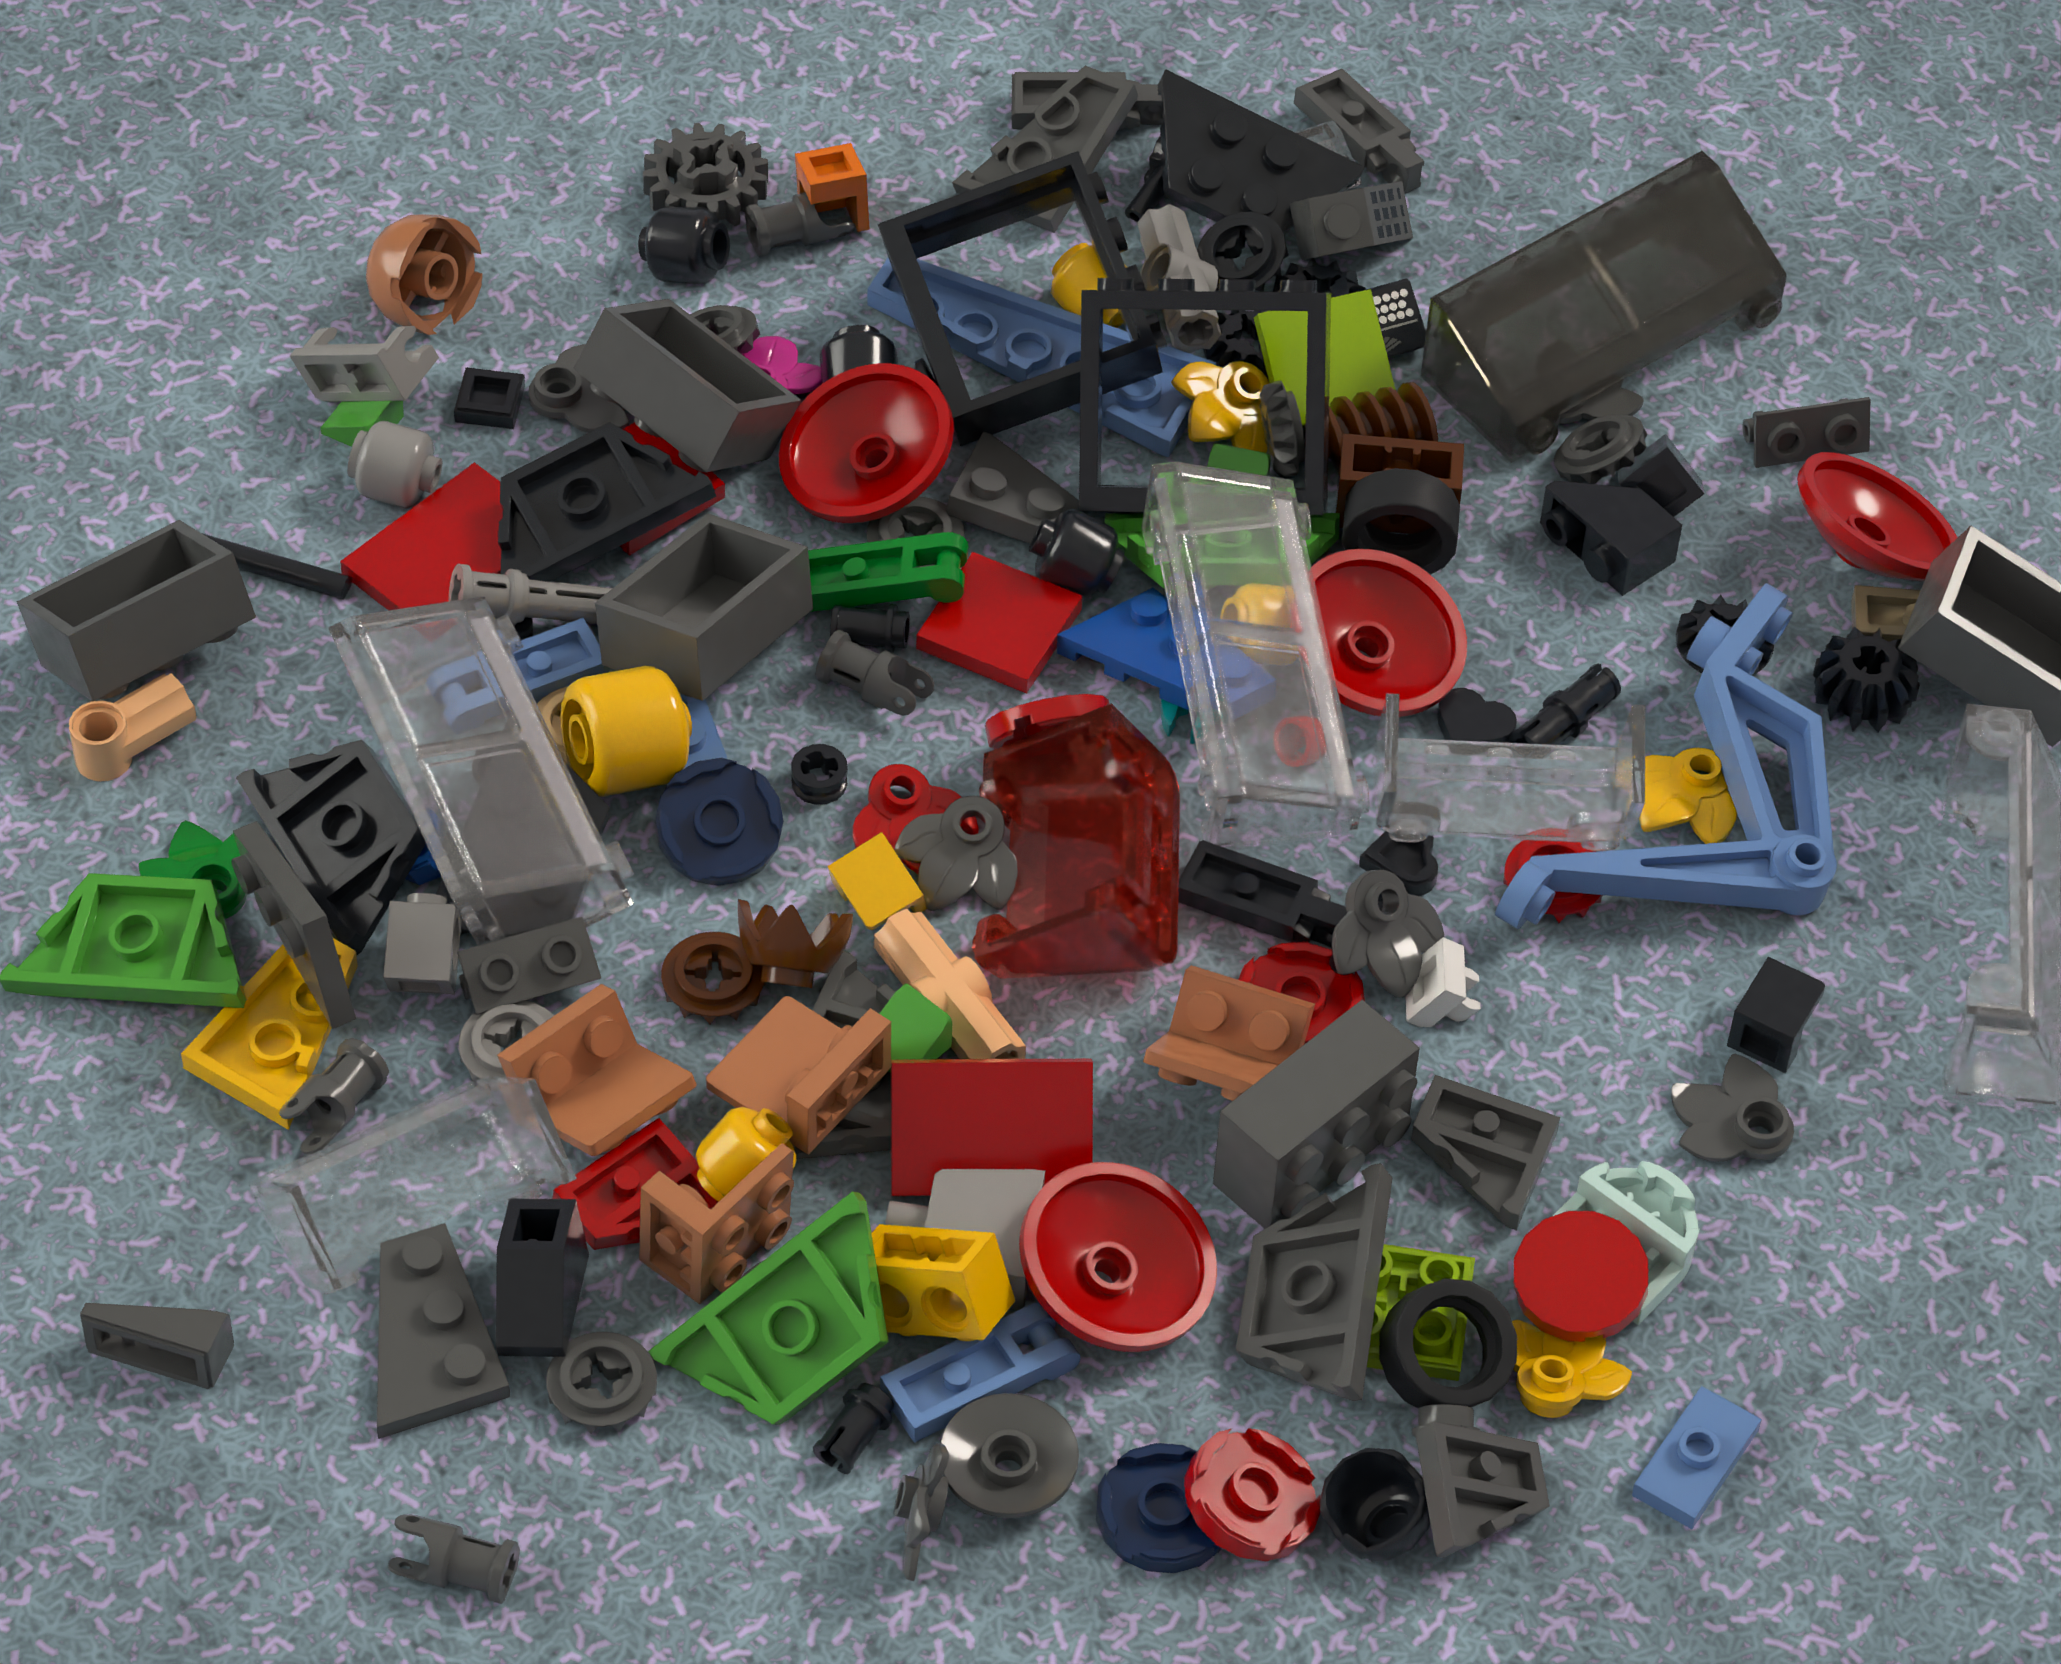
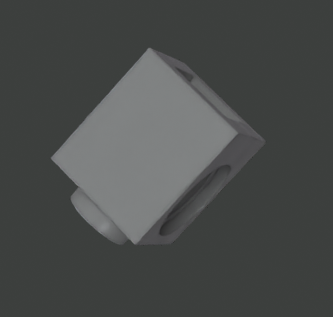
[383,893,462,995]

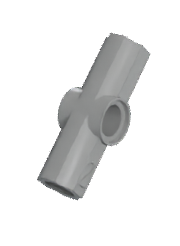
[1137,204,1222,353]

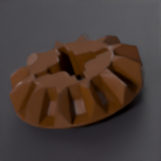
[661,932,766,1025]

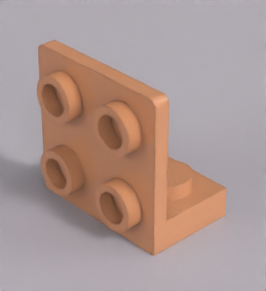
[1143,965,1315,1101]
[497,984,697,1156]
[706,996,891,1155]
[639,1143,794,1304]

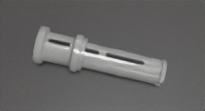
[448,564,613,625]

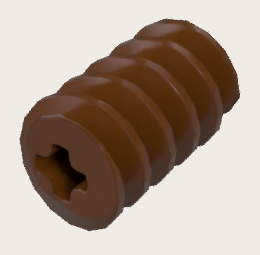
[1304,382,1439,472]

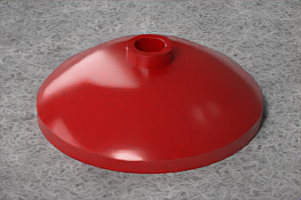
[779,363,954,523]
[1797,452,1958,582]
[1287,549,1467,717]
[1019,1162,1217,1352]

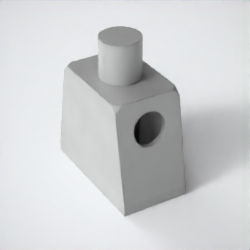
[885,1169,1045,1311]

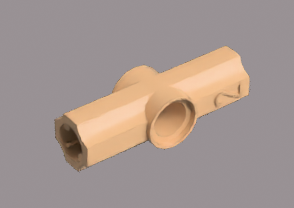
[874,909,1026,1059]

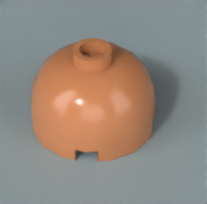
[366,214,483,335]

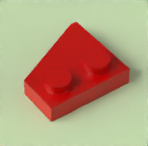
[552,1118,718,1250]

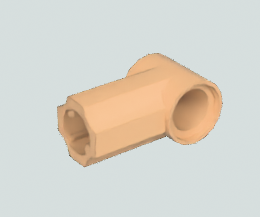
[69,673,196,781]

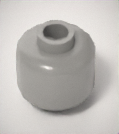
[347,421,443,508]

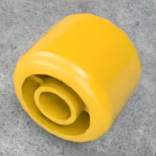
[560,666,692,797]

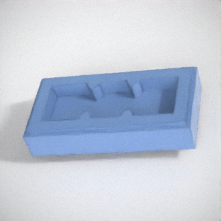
[1632,1386,1762,1529]

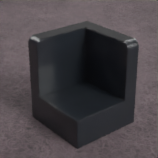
[1618,434,1704,517]
[1727,957,1825,1074]

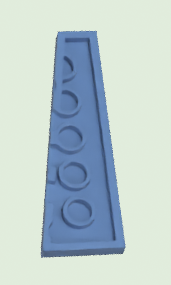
[867,258,1216,458]

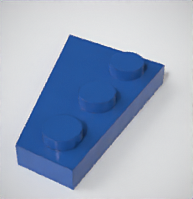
[1057,588,1273,726]

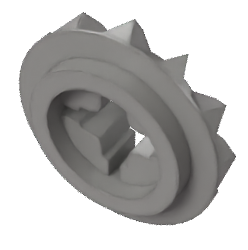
[459,1001,554,1093]

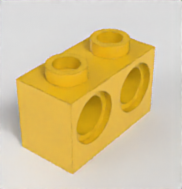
[871,1224,1016,1341]

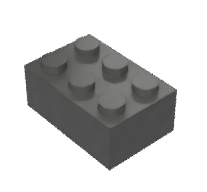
[573,299,801,472]
[595,513,813,701]
[17,520,256,701]
[1898,525,2061,747]
[1213,1000,1420,1229]

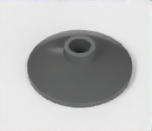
[940,1393,1079,1518]

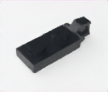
[1174,840,1347,948]

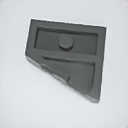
[1411,1075,1560,1230]

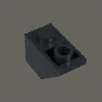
[1540,481,1682,596]
[496,1198,589,1357]

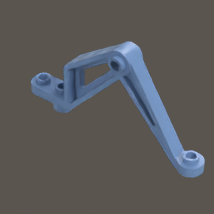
[1495,583,1837,929]

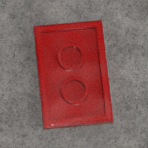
[340,462,503,640]
[891,1058,1093,1196]

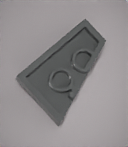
[232,821,356,1029]
[377,1223,510,1439]

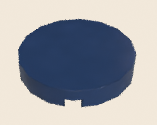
[655,758,784,886]
[1096,1443,1222,1573]

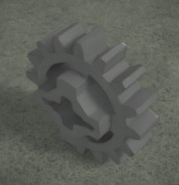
[643,123,768,226]

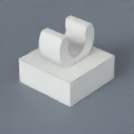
[1406,937,1481,1027]

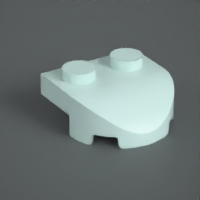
[1553,1161,1700,1325]

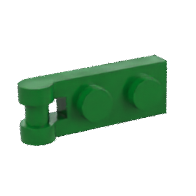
[808,532,969,612]

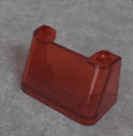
[972,703,1180,979]

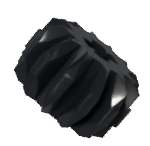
[1813,627,1920,733]

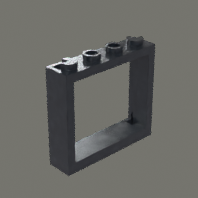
[878,151,1167,446]
[1079,278,1331,515]

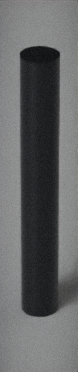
[202,533,352,600]

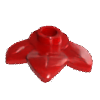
[852,764,979,875]

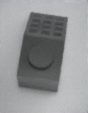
[1290,181,1413,260]

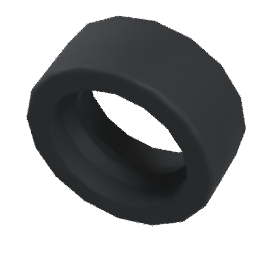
[1342,468,1460,575]
[1379,1279,1517,1409]

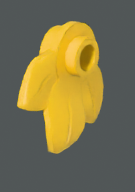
[1171,361,1269,453]
[1619,748,1737,844]
[1512,1319,1632,1418]

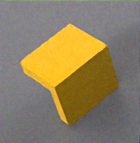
[827,832,927,930]

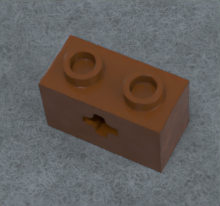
[1335,434,1464,534]

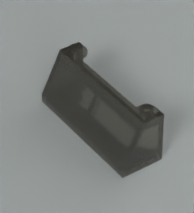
[1420,151,1787,463]

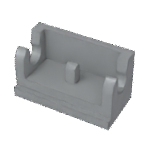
[290,326,439,401]

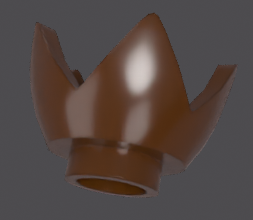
[738,899,853,988]

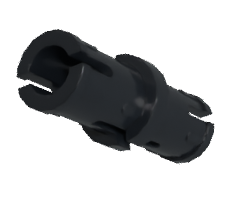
[1509,664,1621,765]

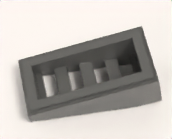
[80,1303,234,1389]

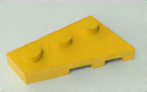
[181,938,358,1130]

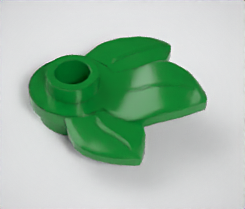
[139,820,247,919]

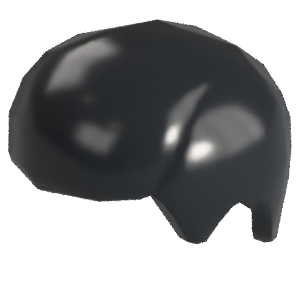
[1319,1448,1431,1562]

